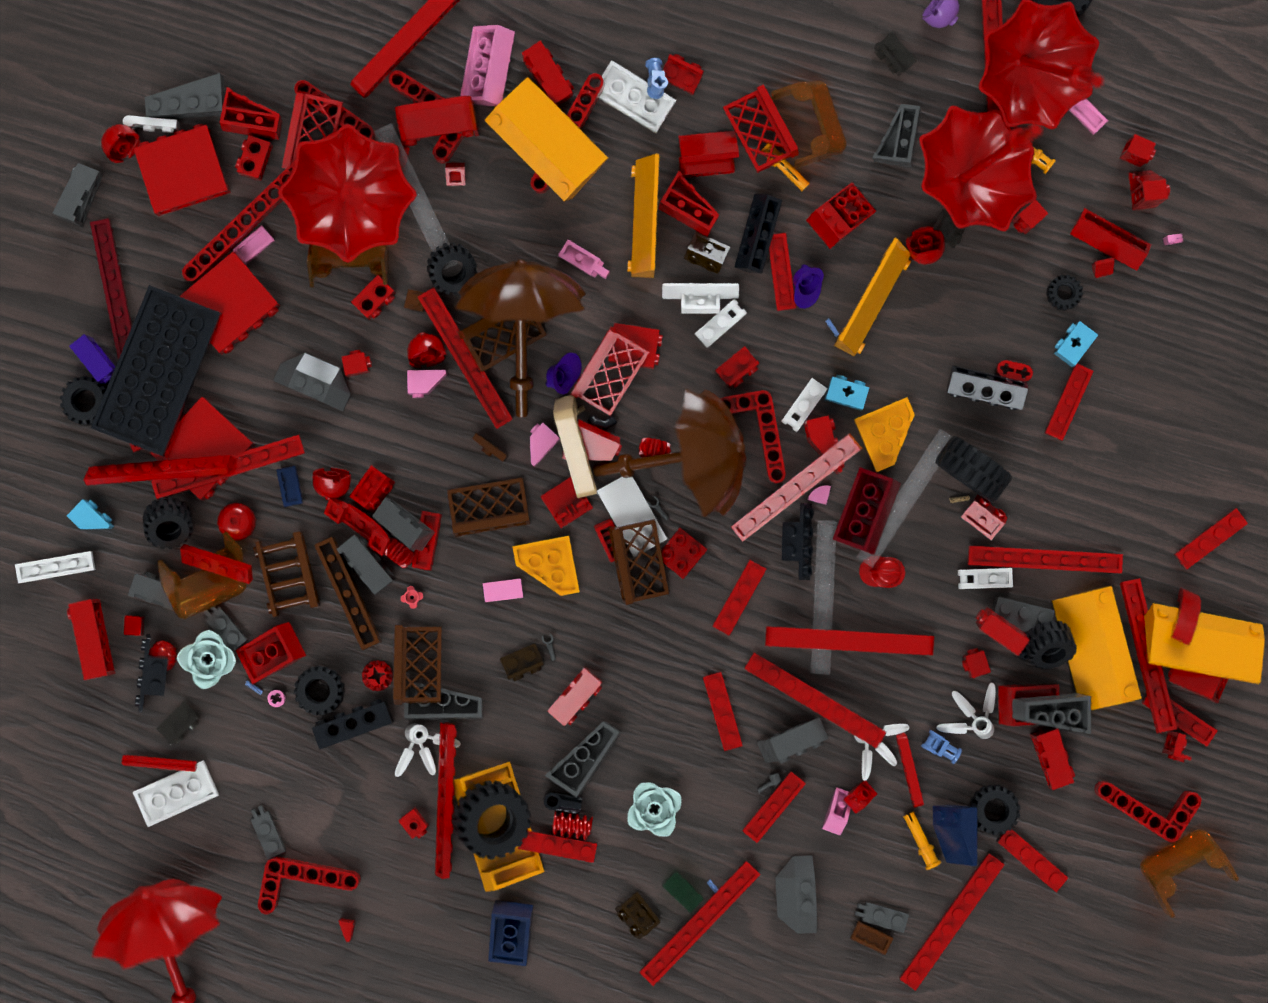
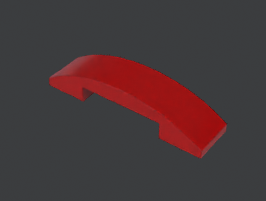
[324,498,390,556]
[1171,587,1201,646]

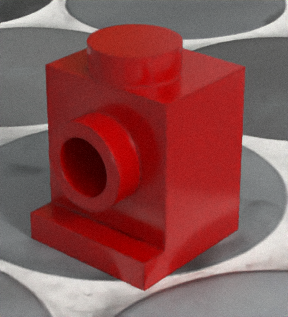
[843,780,877,814]

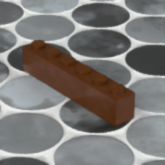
[314,537,382,650]

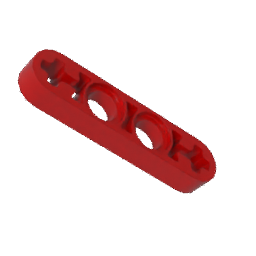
[896,733,924,808]

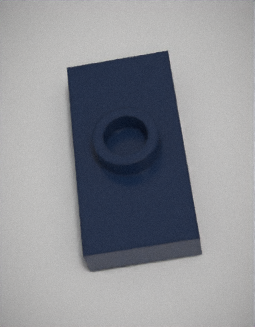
[276,466,304,507]

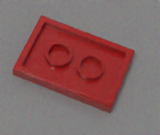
[678,131,739,163]

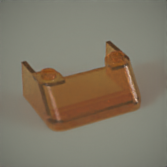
[770,80,846,169]
[307,244,389,287]
[158,532,246,619]
[1140,829,1240,918]

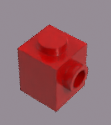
[342,350,372,377]
[962,648,991,678]
[398,807,429,839]

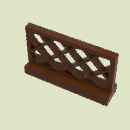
[457,317,547,372]
[447,478,530,537]
[608,519,669,605]
[393,625,442,705]

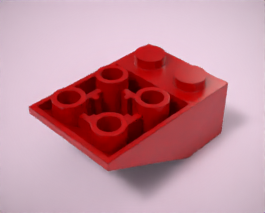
[806,183,876,249]
[803,415,845,474]

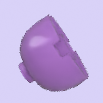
[922,0,960,28]

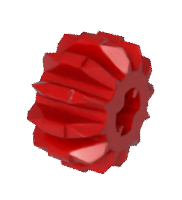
[639,438,671,457]
[384,538,415,568]

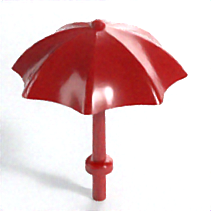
[979,0,1103,130]
[919,105,1042,232]
[278,124,417,263]
[92,879,222,1003]

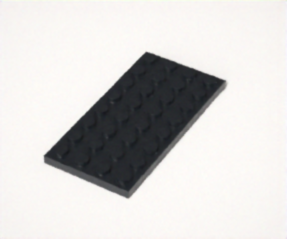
[91,285,222,457]

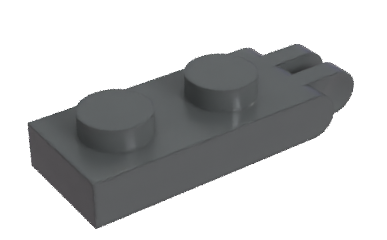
[203,603,248,652]
[251,805,286,859]
[854,902,909,933]

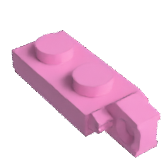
[558,240,610,279]

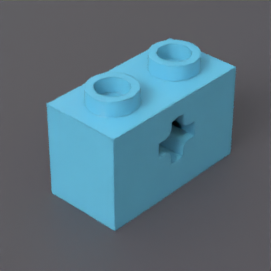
[1054,321,1098,367]
[825,375,869,411]

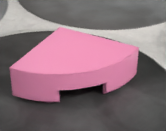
[1163,234,1183,245]
[807,486,831,505]

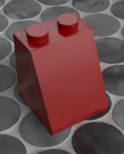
[1168,668,1229,704]

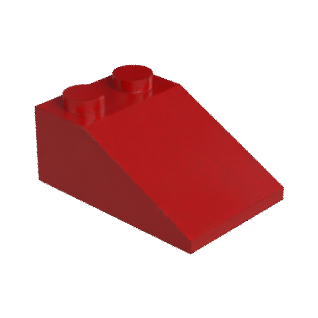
[235,622,306,684]
[998,684,1059,726]

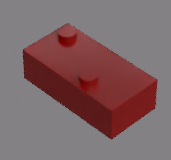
[67,599,115,680]

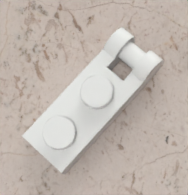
[123,115,180,133]
[695,299,747,348]
[781,378,827,432]
[958,568,1013,589]

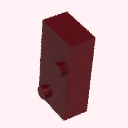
[833,467,901,555]

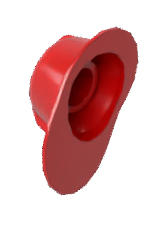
[859,556,905,588]

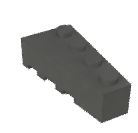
[145,73,225,119]
[404,680,483,720]
[1013,693,1091,734]
[545,721,622,797]

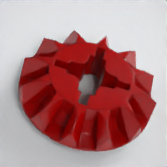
[362,660,393,691]

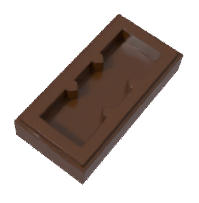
[472,433,507,462]
[850,921,893,955]

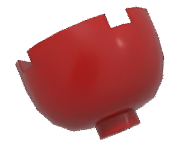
[101,124,141,163]
[906,227,945,265]
[407,333,446,368]
[312,468,351,501]
[217,503,256,541]

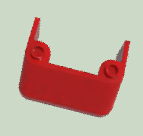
[395,96,479,147]

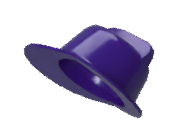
[793,264,824,309]
[545,352,582,394]

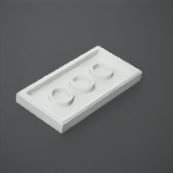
[595,60,676,133]
[597,476,667,558]
[133,760,219,827]

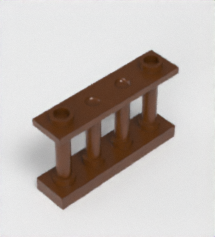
[253,531,320,617]

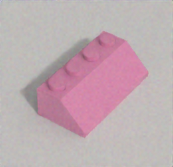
[460,25,515,107]

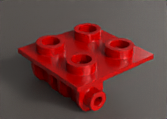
[540,477,593,528]
[656,528,708,579]

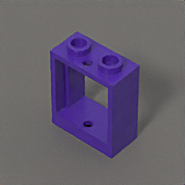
[69,334,116,385]

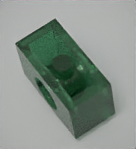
[662,870,704,913]

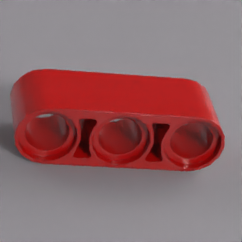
[679,157,735,178]

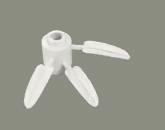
[936,682,996,739]
[395,723,461,777]
[854,724,909,781]

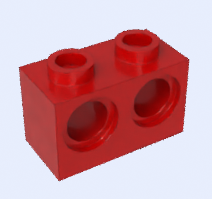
[1120,134,1156,167]
[235,135,273,181]
[1012,199,1048,234]
[351,275,396,320]

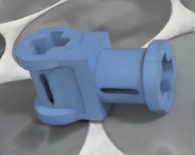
[645,58,668,99]
[921,730,962,764]

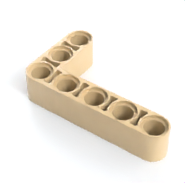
[554,395,597,498]

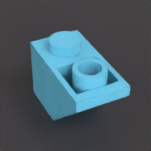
[67,499,114,530]

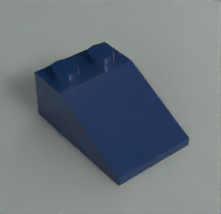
[933,805,977,866]
[488,900,534,966]

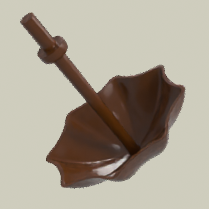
[455,259,586,417]
[593,389,747,517]

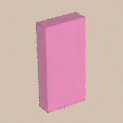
[1069,98,1108,135]
[233,225,275,265]
[483,579,523,602]

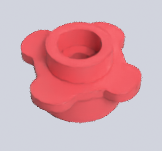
[401,586,424,609]

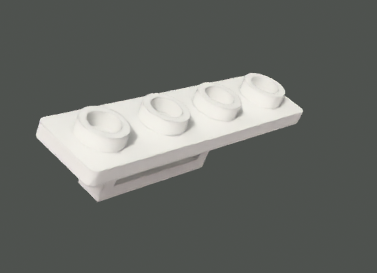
[662,283,739,314]

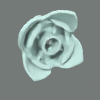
[177,630,236,689]
[628,782,681,837]

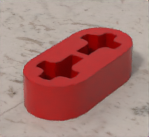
[996,360,1033,382]

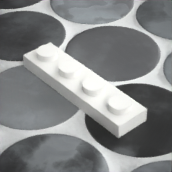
[15,551,96,583]

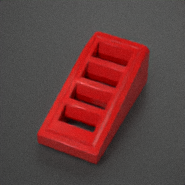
[593,518,628,563]

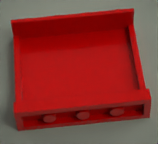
[133,124,231,216]
[179,251,280,355]
[150,397,256,500]

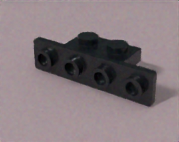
[782,503,814,580]
[135,634,168,713]

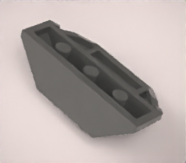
[273,353,351,412]
[775,855,817,934]

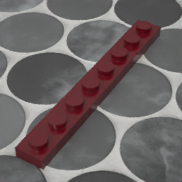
[90,218,132,360]

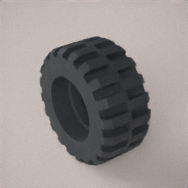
[936,436,1012,502]
[453,781,531,859]

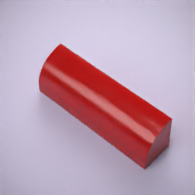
[1070,208,1151,271]

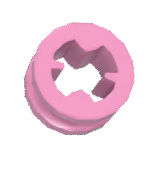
[267,690,286,707]

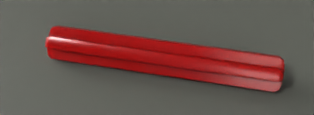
[122,755,197,772]

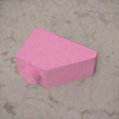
[407,370,447,398]
[530,423,560,467]
[822,787,851,835]

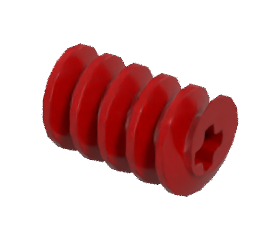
[552,810,593,840]

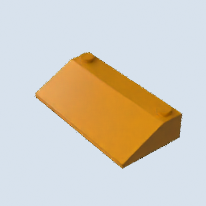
[485,77,608,201]
[628,154,659,278]
[834,238,911,356]
[1052,586,1142,710]
[1144,603,1265,684]
[453,762,545,892]

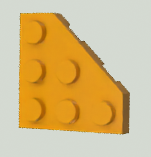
[854,397,915,472]
[512,536,580,596]

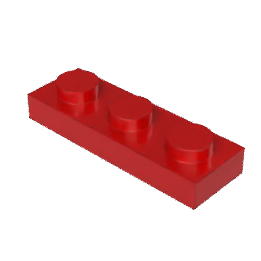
[412,511,442,571]

